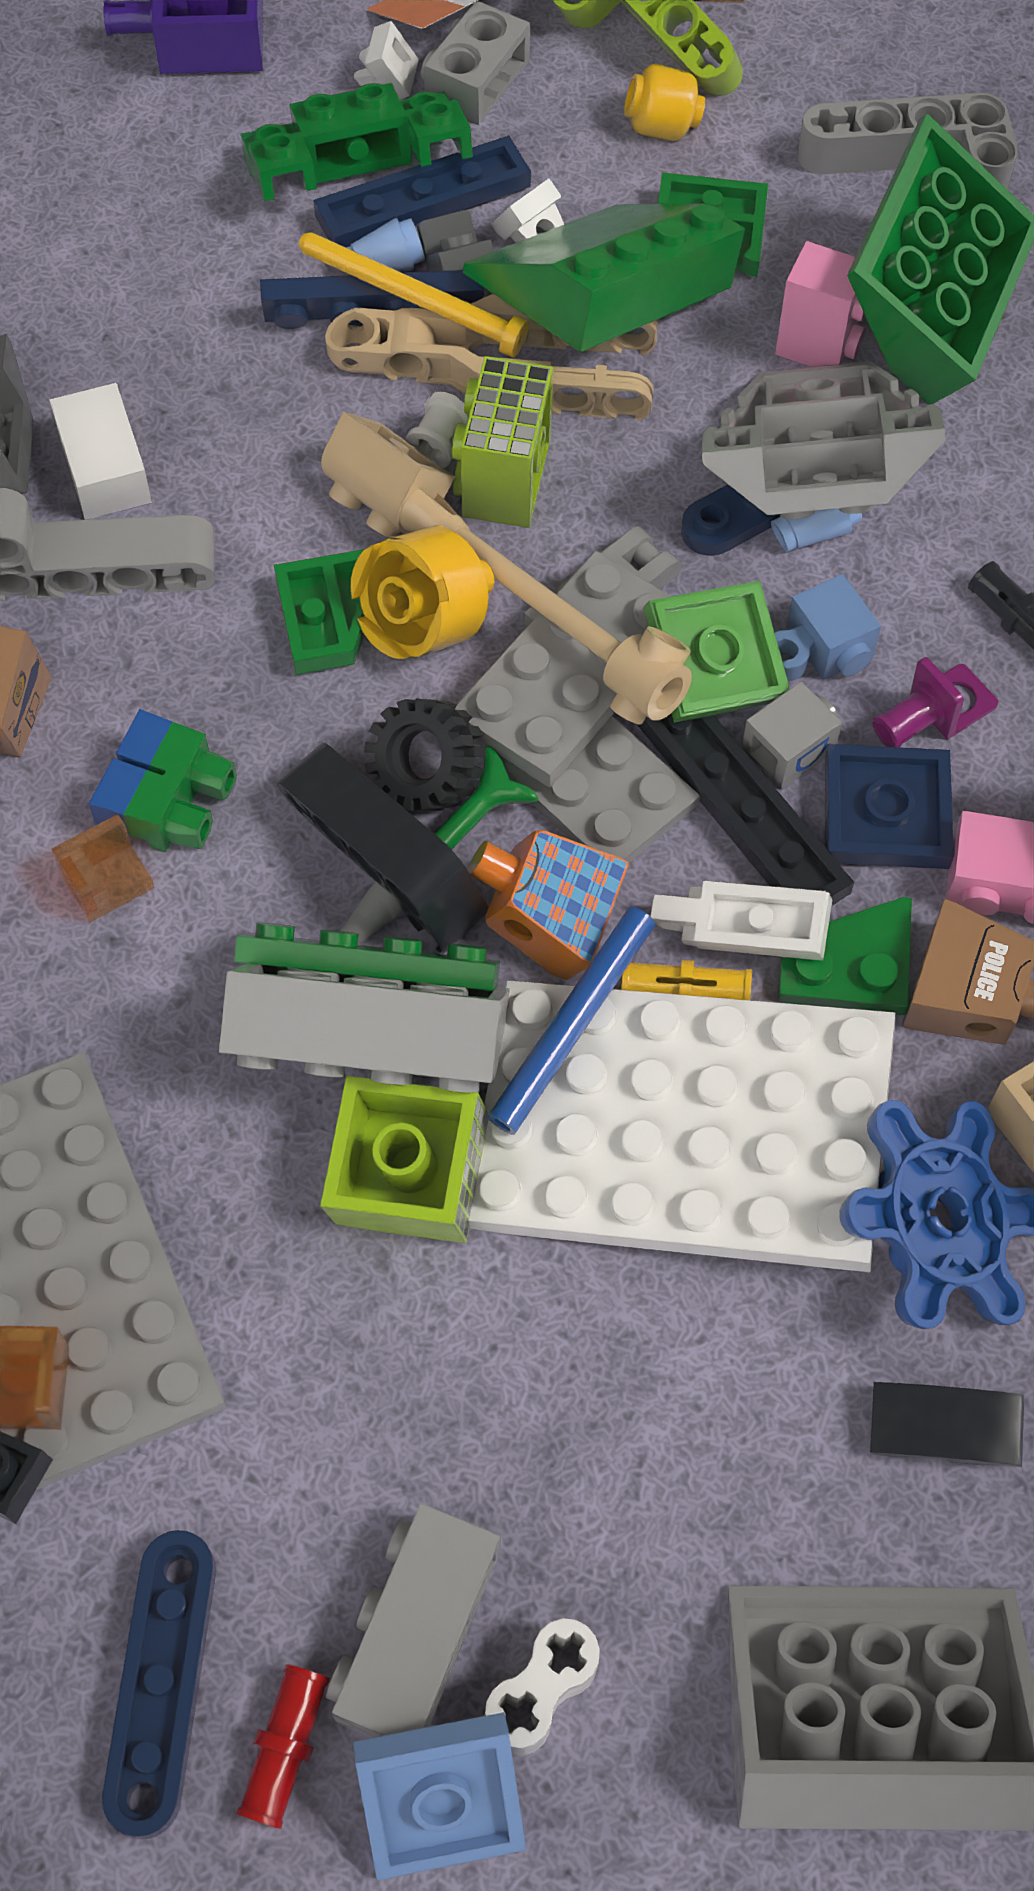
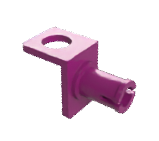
[872,657,998,747]

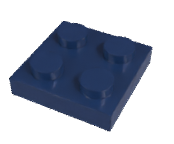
[825,744,954,869]

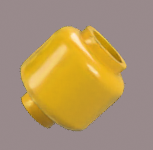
[624,64,705,141]

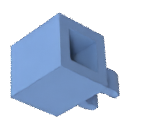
[775,574,881,681]

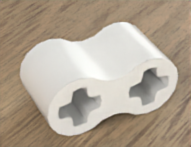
[485,1618,600,1757]

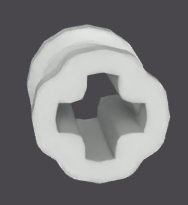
[405,392,469,468]

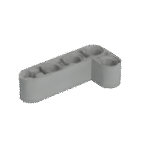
[797,93,1018,190]
[0,488,215,601]

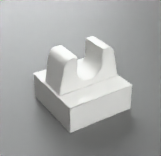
[354,21,419,99]
[491,179,564,243]

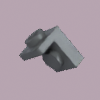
[417,210,493,272]

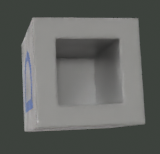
[741,681,842,790]

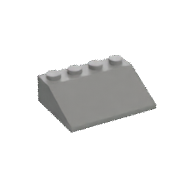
[219,963,510,1092]
[728,1586,1034,1831]

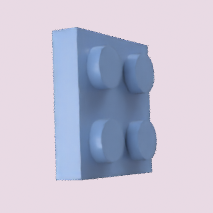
[353,1712,526,1881]

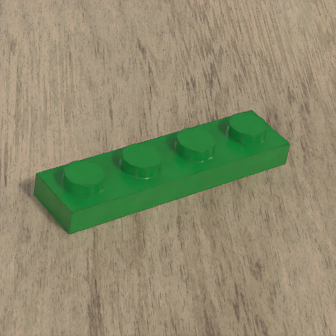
[234,922,500,991]

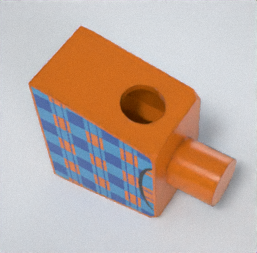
[468,830,629,980]

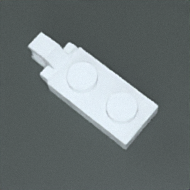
[650,881,832,961]

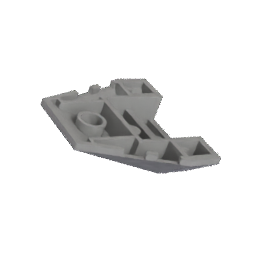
[702,361,946,519]

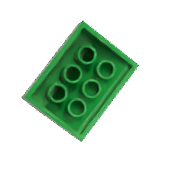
[847,113,1034,405]
[463,203,745,352]

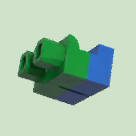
[88,709,237,852]

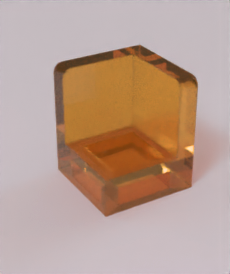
[51,815,154,922]
[0,1326,69,1430]

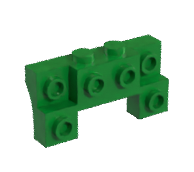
[241,83,473,202]

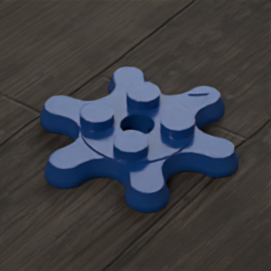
[839,1100,1034,1330]

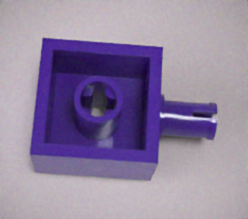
[103,0,263,74]

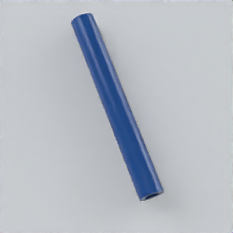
[487,907,655,1135]

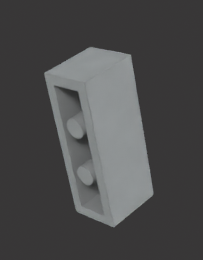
[326,1503,501,1738]

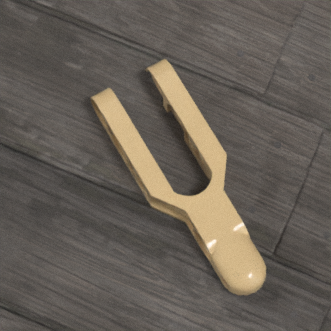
[325,294,658,420]

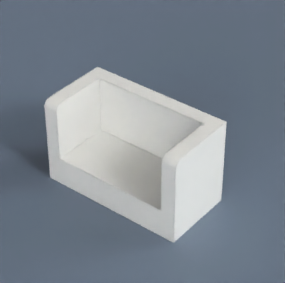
[49,383,152,520]

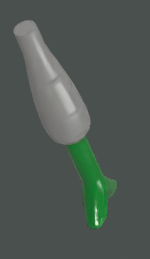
[339,746,538,945]

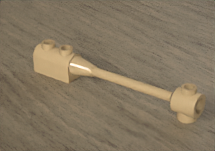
[321,411,692,724]

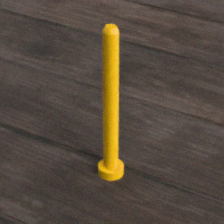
[298,232,530,358]

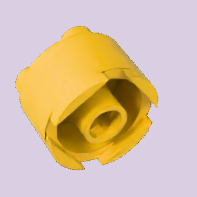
[351,525,495,659]

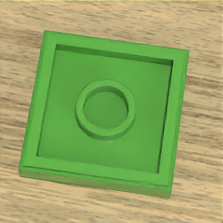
[643,581,790,723]

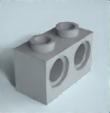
[421,1,530,125]

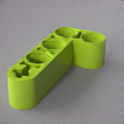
[553,0,743,96]

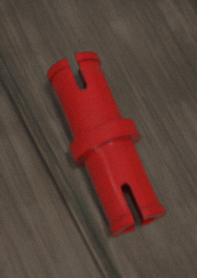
[236,1664,330,1829]

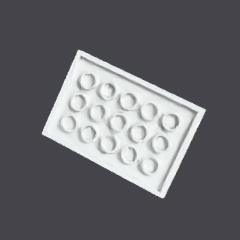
[469,981,895,1272]

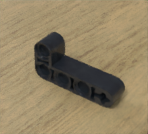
[276,742,489,954]

